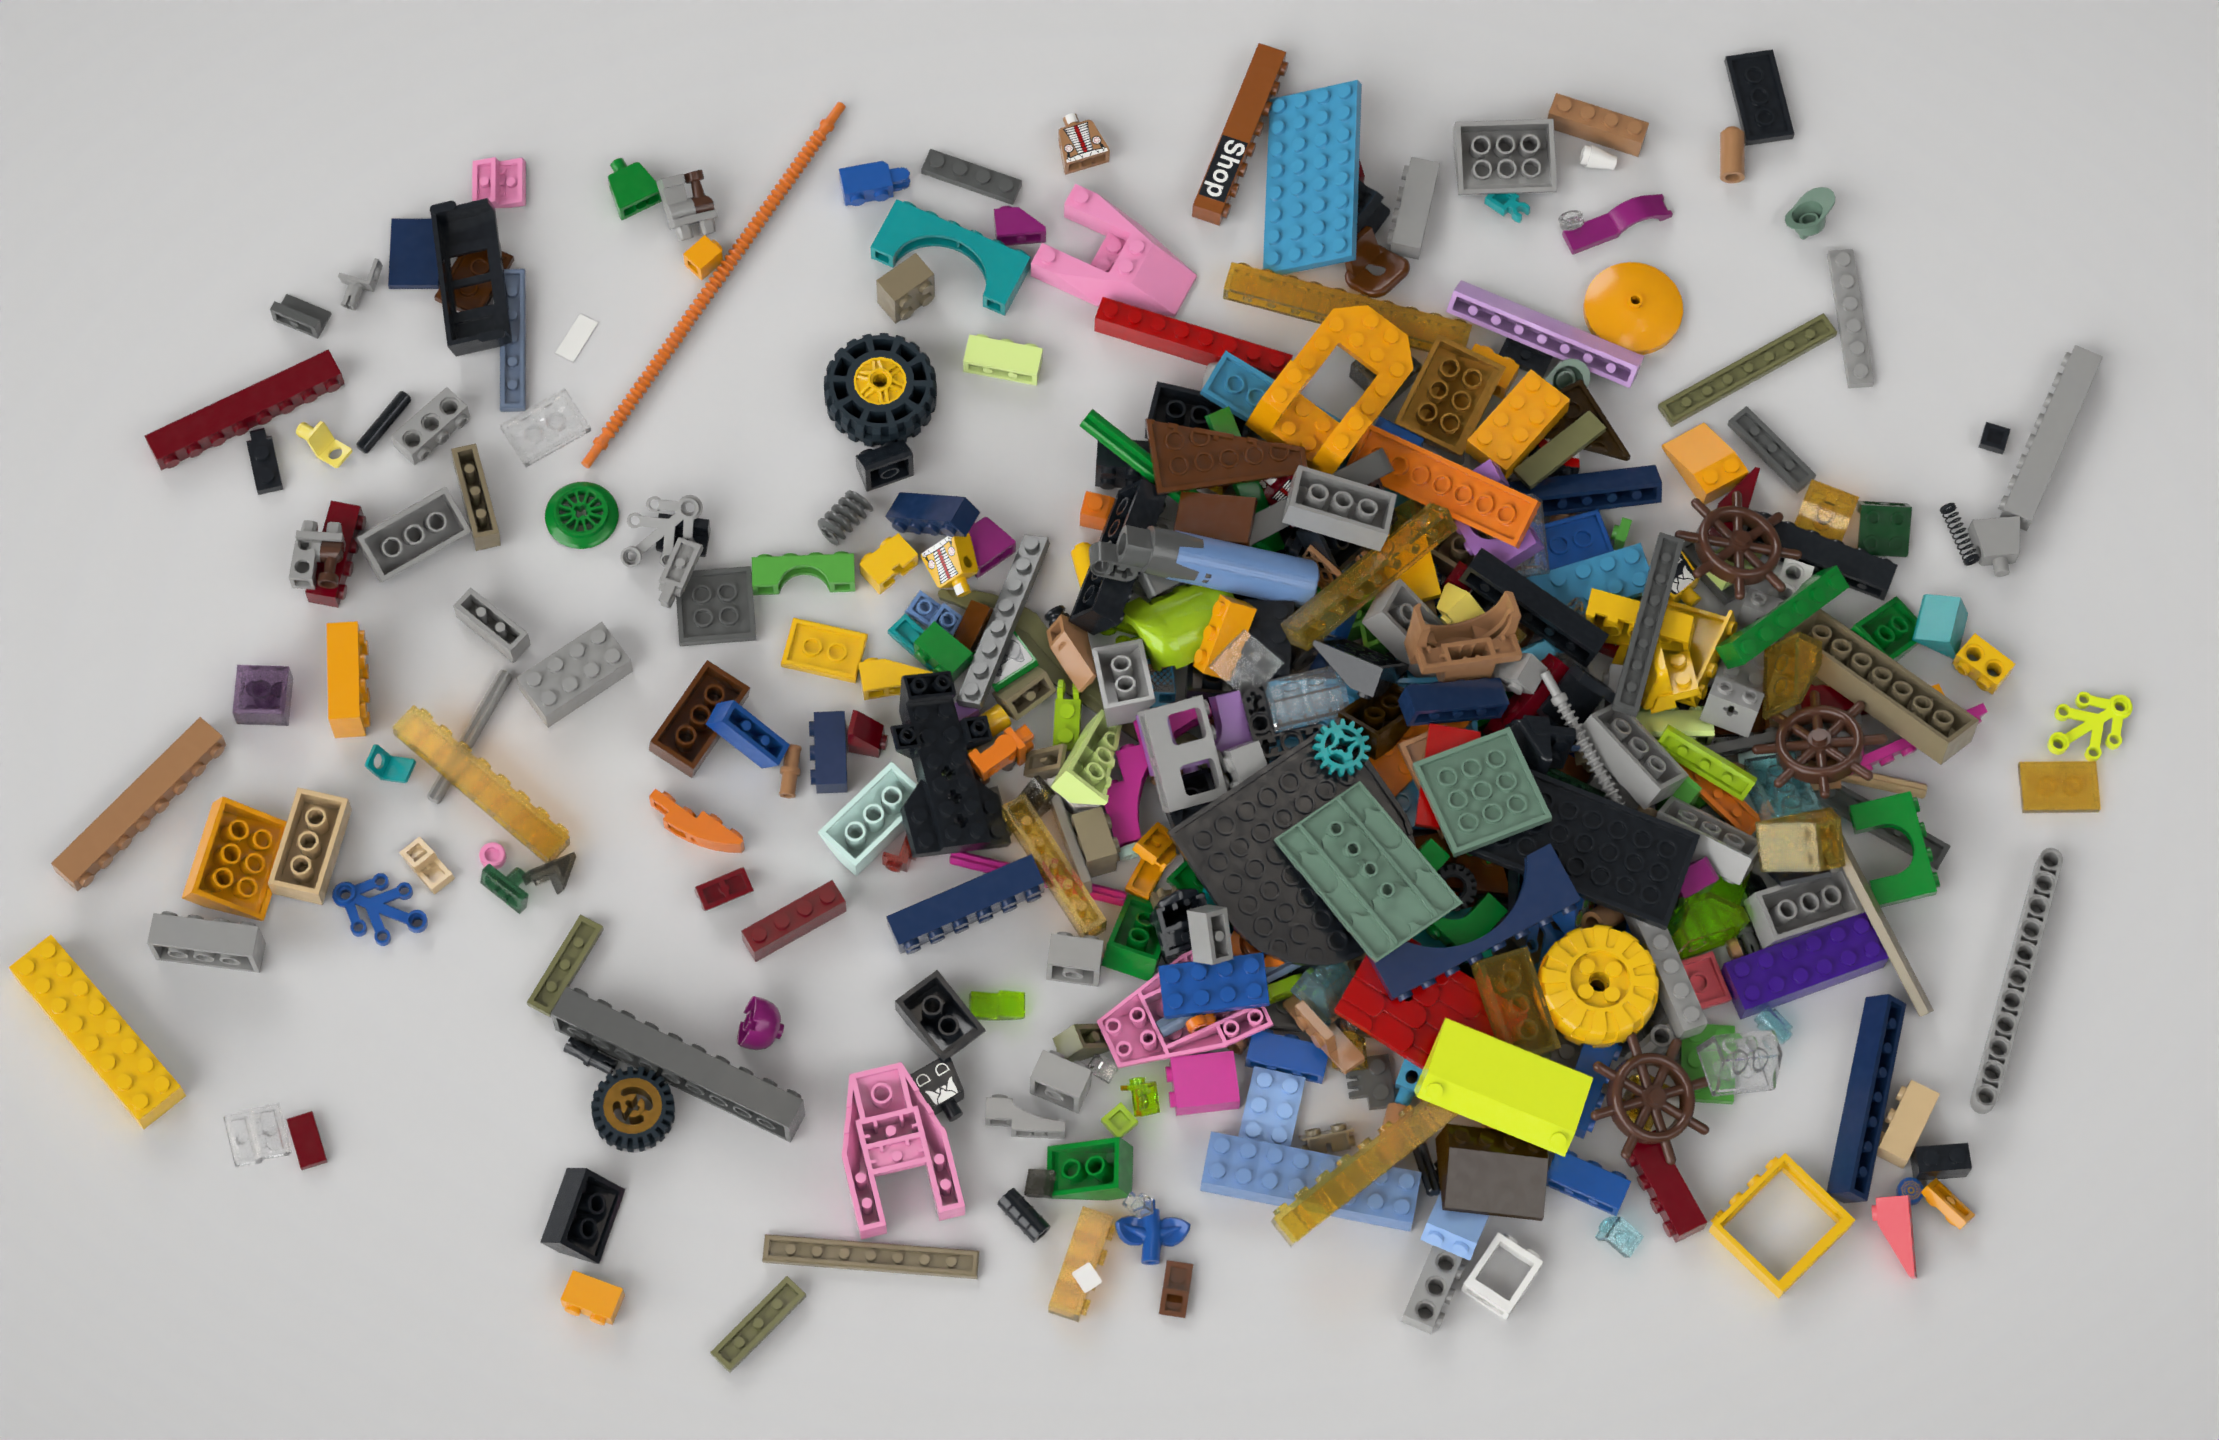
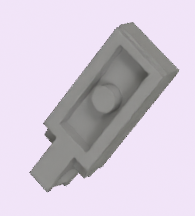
[658,537,703,608]

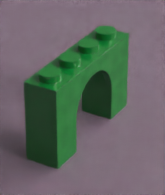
[1848,791,1940,908]
[1418,839,1508,947]

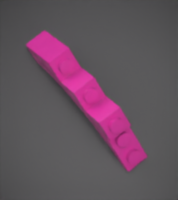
[1104,703,1212,848]

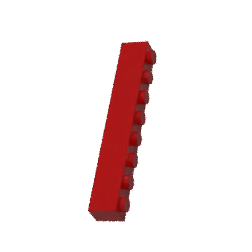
[1094,297,1293,380]

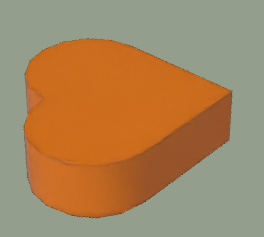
[1185,1013,1218,1034]

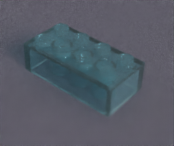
[1744,752,1825,846]

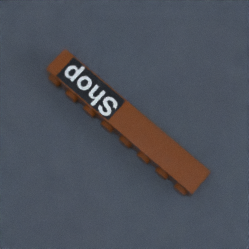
[1192,43,1289,226]

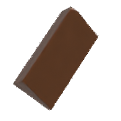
[953,600,993,653]

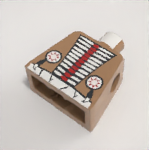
[1058,113,1110,175]

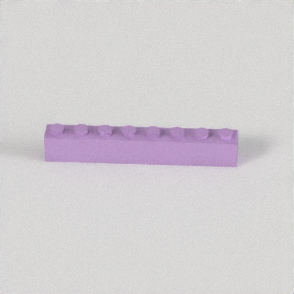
[1446,280,1645,388]

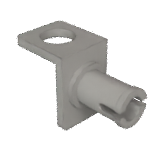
[338,258,383,310]

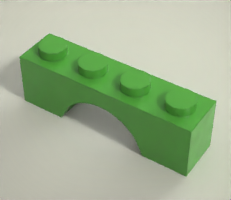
[752,551,855,595]

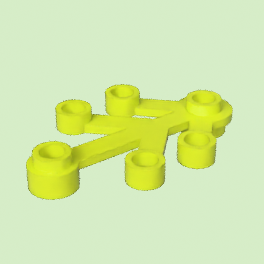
[2047,692,2133,762]

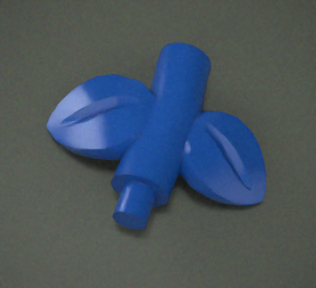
[1115,1199,1191,1265]

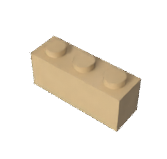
[1877,1080,1940,1169]

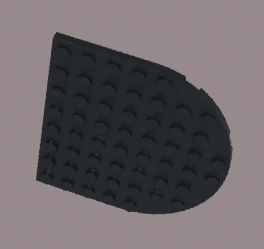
[1167,717,1416,967]

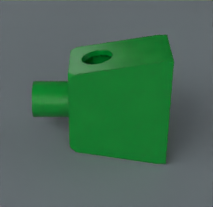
[608,158,662,220]

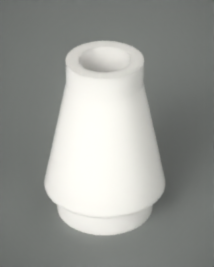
[1579,144,1617,170]

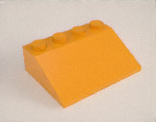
[182,797,287,921]

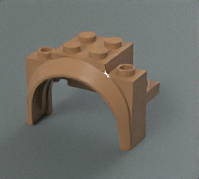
[1404,591,1522,683]

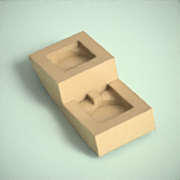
[399,836,455,895]

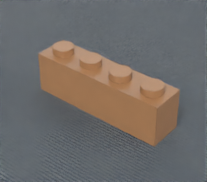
[1547,93,1649,157]

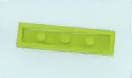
[1657,724,1757,802]

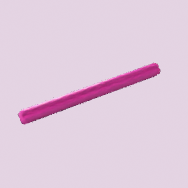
[949,852,1127,906]

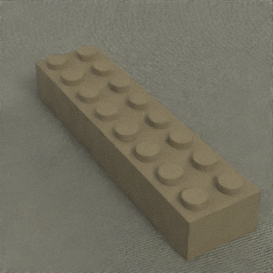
[1780,609,1979,765]

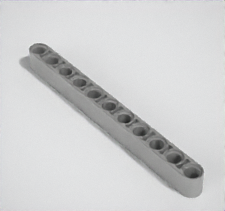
[1970,848,2063,1114]

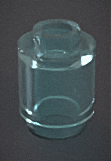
[1754,1006,1793,1045]

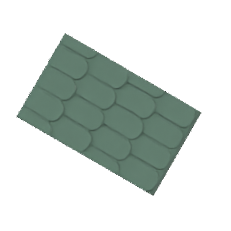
[1274,781,1463,963]

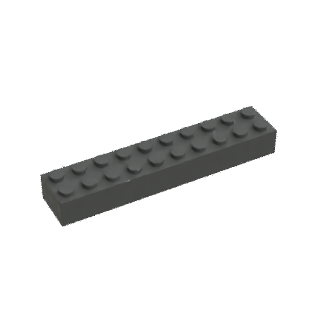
[551,987,805,1143]

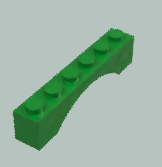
[1715,565,1849,669]

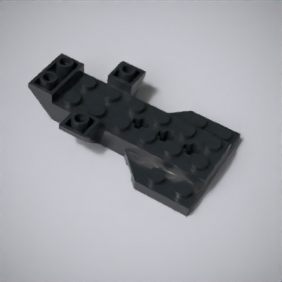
[890,671,1011,858]

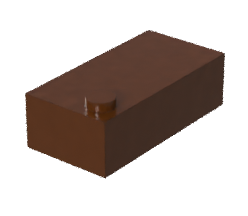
[649,660,750,778]

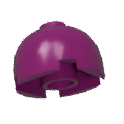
[737,996,784,1050]

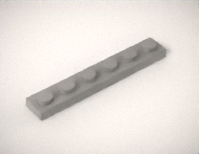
[1827,249,1874,388]

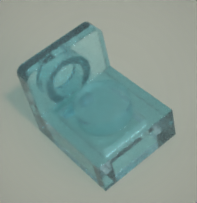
[1595,1217,1644,1258]

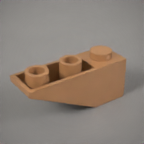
[1046,614,1097,693]

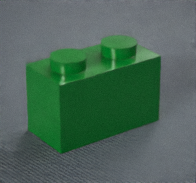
[914,621,973,682]

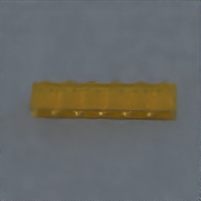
[1002,793,1107,938]

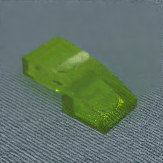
[969,990,1025,1020]

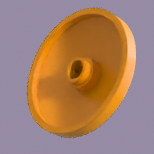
[1583,262,1683,355]

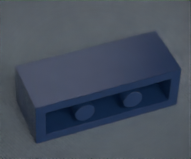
[809,711,848,794]

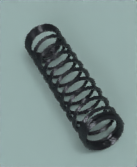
[1940,503,1980,566]

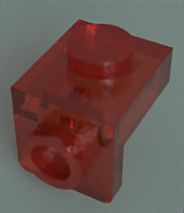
[882,834,917,872]

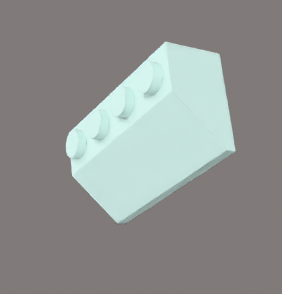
[818,761,917,876]

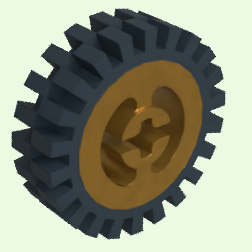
[591,1066,675,1153]

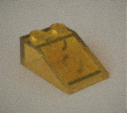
[1762,632,1822,719]

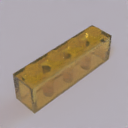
[1048,1206,1116,1322]

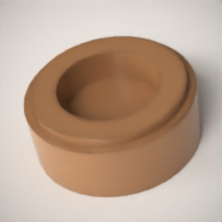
[1725,937,1744,960]

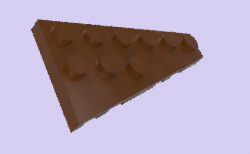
[1145,418,1308,495]

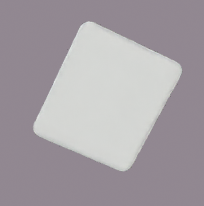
[1072,1262,1102,1293]

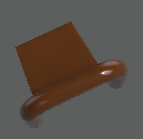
[1345,225,1410,298]

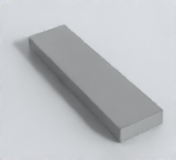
[1050,794,1092,895]

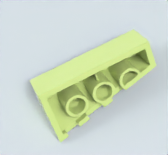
[1051,709,1122,805]

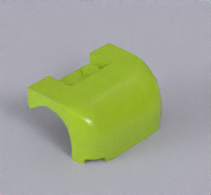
[1122,583,1234,672]

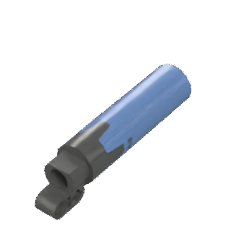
[1089,525,1320,609]

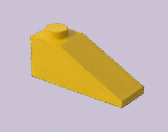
[859,658,933,700]

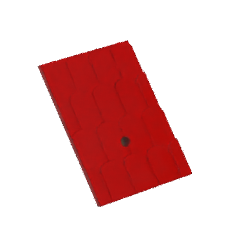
[1334,938,1528,1070]

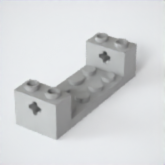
[1699,587,1785,738]

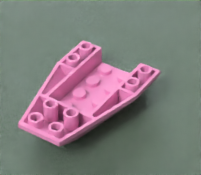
[1097,934,1274,1069]

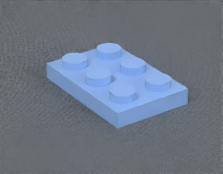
[1238,1066,1306,1147]

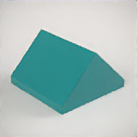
[1912,594,1968,659]

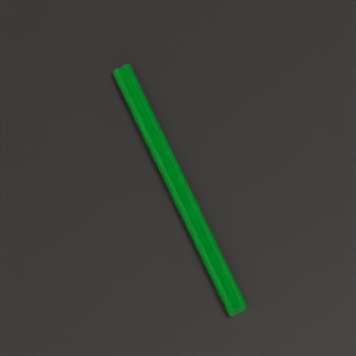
[1079,409,1332,606]

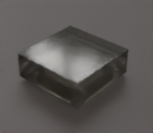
[1024,1169,1056,1198]

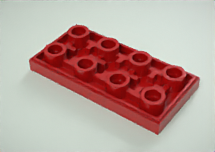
[1414,723,1481,830]

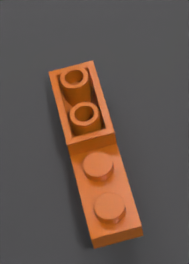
[649,789,745,853]

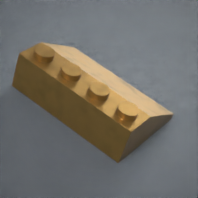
[1394,334,1506,457]

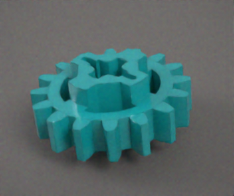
[1312,719,1371,777]

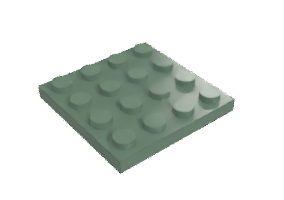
[1412,727,1552,857]

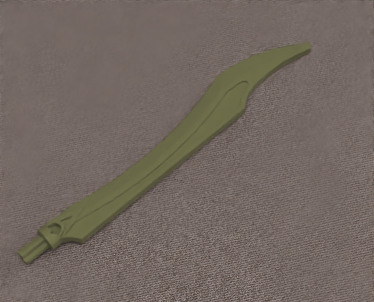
[938,589,1230,782]

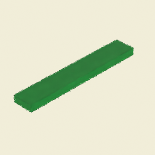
[1205,406,1285,552]

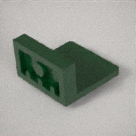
[1856,501,1912,557]

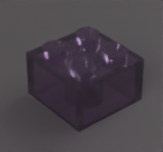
[232,665,293,726]

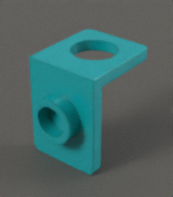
[365,744,416,783]

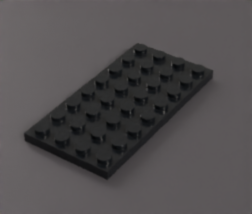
[1468,769,1700,930]

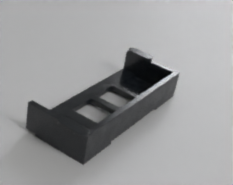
[430,198,513,357]

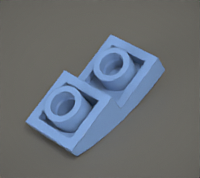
[905,590,963,635]

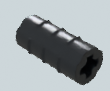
[997,1188,1051,1243]

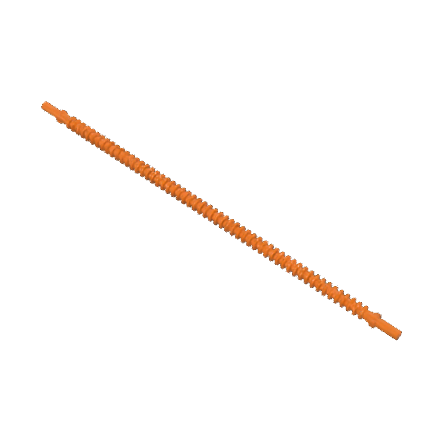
[581,102,846,468]

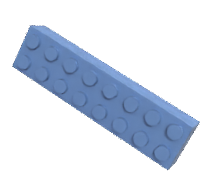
[1200,1131,1422,1232]

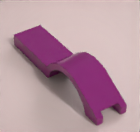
[1562,194,1673,255]

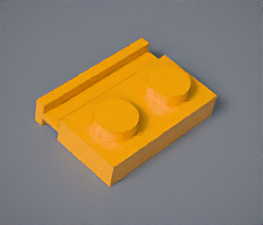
[1132,822,1180,872]

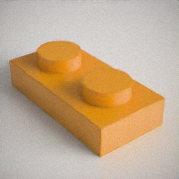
[1920,1178,1975,1230]

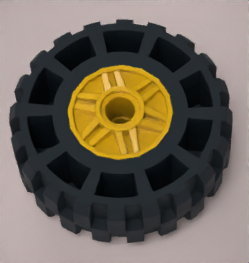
[824,333,937,447]

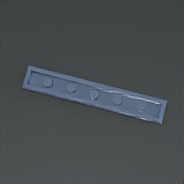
[500,269,526,412]

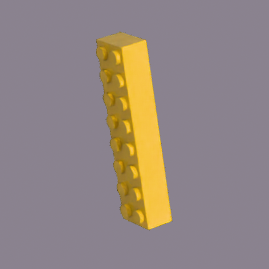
[9,935,186,1129]

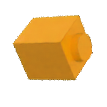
[683,235,723,280]

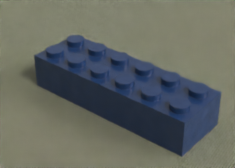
[886,854,1044,955]

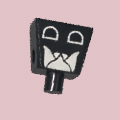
[910,1058,964,1122]

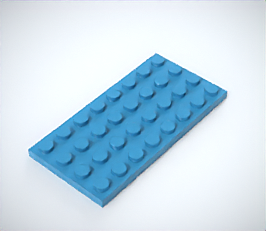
[1263,80,1362,278]

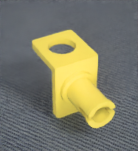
[296,421,353,468]

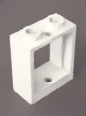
[1461,1232,1543,1320]

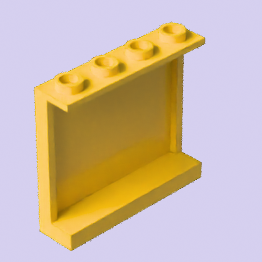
[1611,600,1738,708]

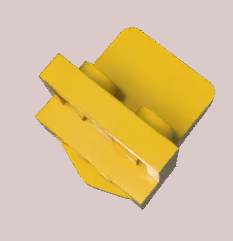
[1640,642,1700,714]

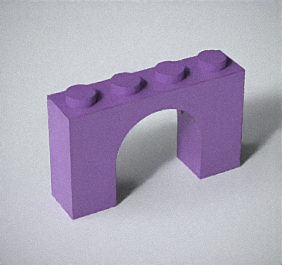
[1452,459,1545,568]
[1136,690,1252,776]

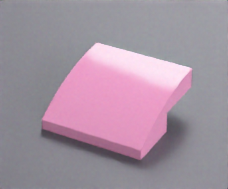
[472,157,526,208]

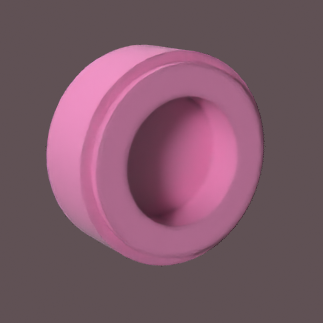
[479,842,506,870]

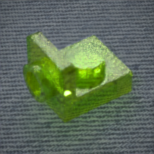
[1120,1077,1160,1117]

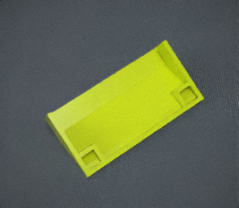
[1414,1017,1593,1157]

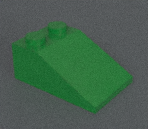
[1850,596,1919,662]
[1101,894,1162,981]
[1046,1137,1133,1201]

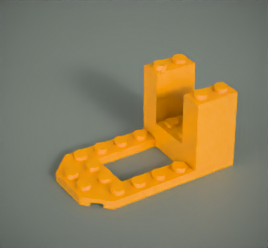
[1245,305,1414,474]

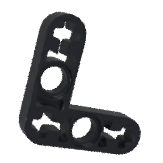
[1243,688,1323,762]

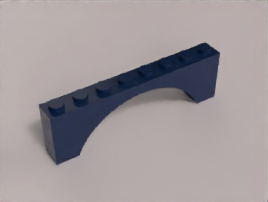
[1364,843,1581,1002]

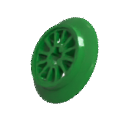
[545,482,619,549]

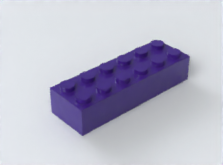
[1721,912,1889,1020]

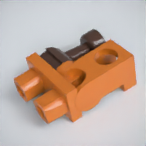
[968,724,1034,785]

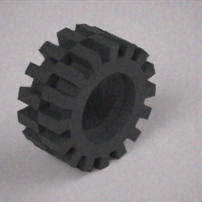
[1437,863,1477,912]

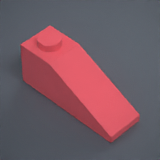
[1872,1195,1917,1279]

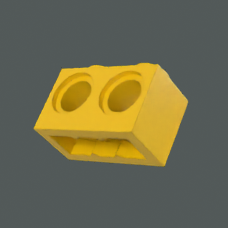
[1952,633,2015,695]

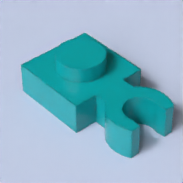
[1484,193,1530,223]

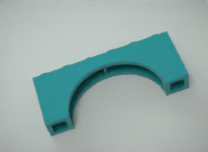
[870,199,1031,316]

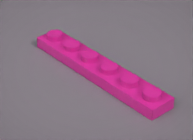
[1849,703,1988,776]

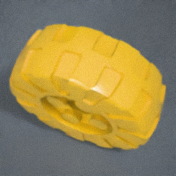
[1536,924,1659,1048]

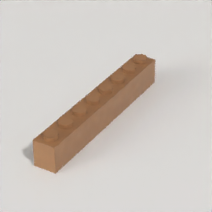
[51,717,226,891]

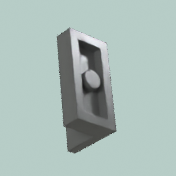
[270,294,332,339]

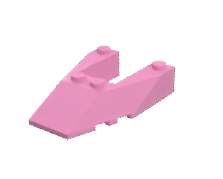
[1031,184,1197,317]
[842,1062,965,1240]

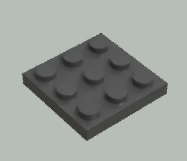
[676,566,756,646]

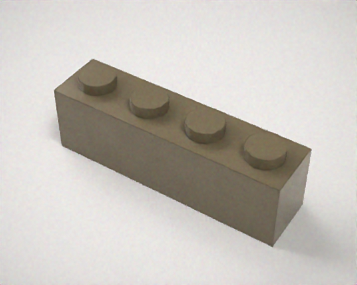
[451,443,501,551]

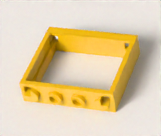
[1709,1153,1855,1299]

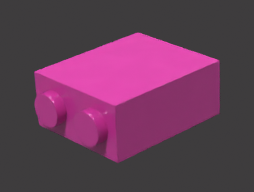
[1165,1051,1240,1116]

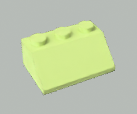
[1636,706,1715,745]

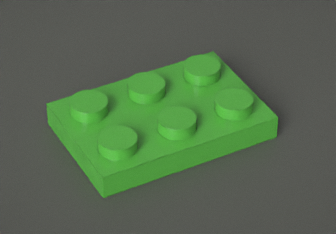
[1680,1024,1735,1105]

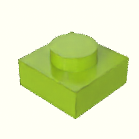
[1101,1102,1138,1138]

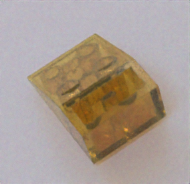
[1755,807,1846,872]

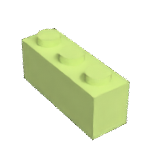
[963,334,1043,386]

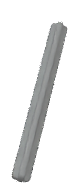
[427,670,512,804]

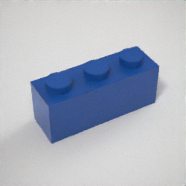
[706,700,790,769]
[1245,1029,1328,1084]
[1546,1150,1631,1216]

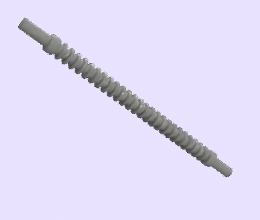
[1540,670,1626,805]

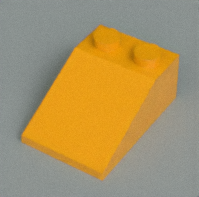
[1662,423,1749,505]

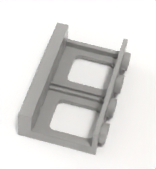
[1137,695,1230,813]

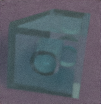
[1290,963,1352,1027]

